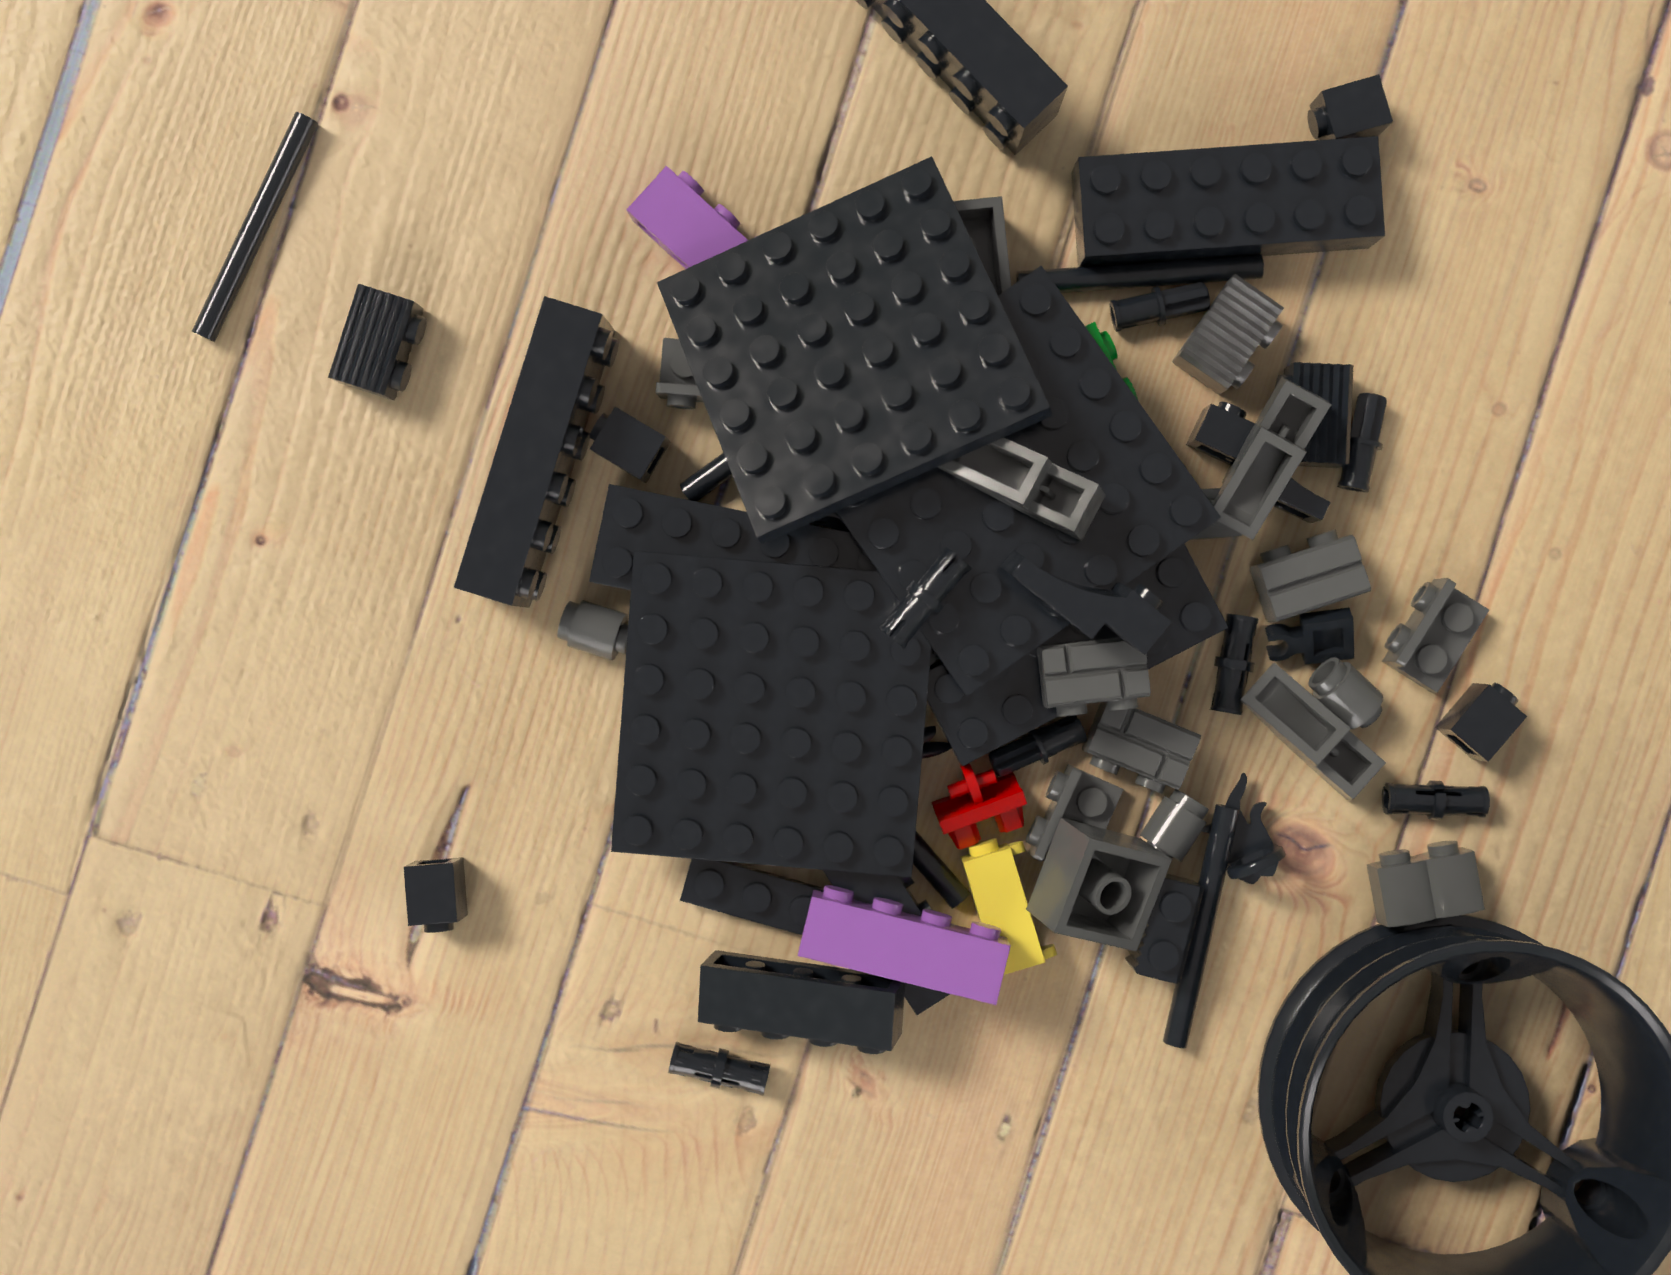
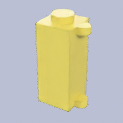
[960,838,1057,975]

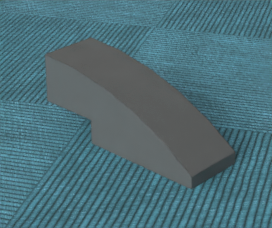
[1213,376,1331,540]
[938,438,1106,541]
[1240,663,1386,800]

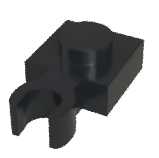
[1265,607,1354,665]

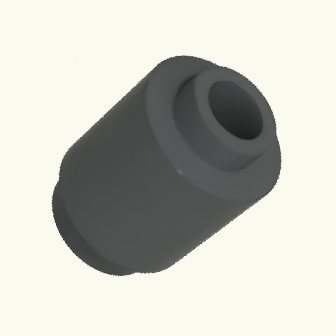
[557,600,628,661]
[1308,657,1383,729]
[1140,789,1209,862]

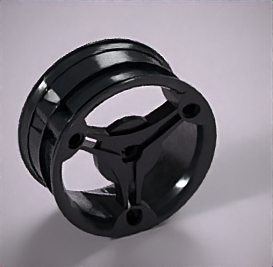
[1257,915,1671,1275]

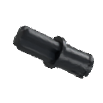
[1109,282,1210,332]
[1337,393,1387,493]
[988,715,1087,776]

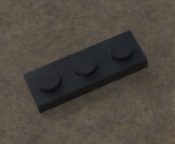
[680,859,824,935]

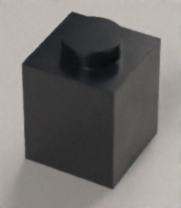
[1307,74,1393,140]
[589,407,671,483]
[1435,682,1527,762]
[404,857,468,933]

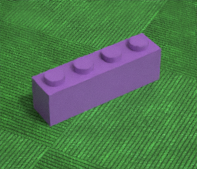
[626,166,748,269]
[798,885,1011,1005]

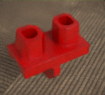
[931,763,1027,850]

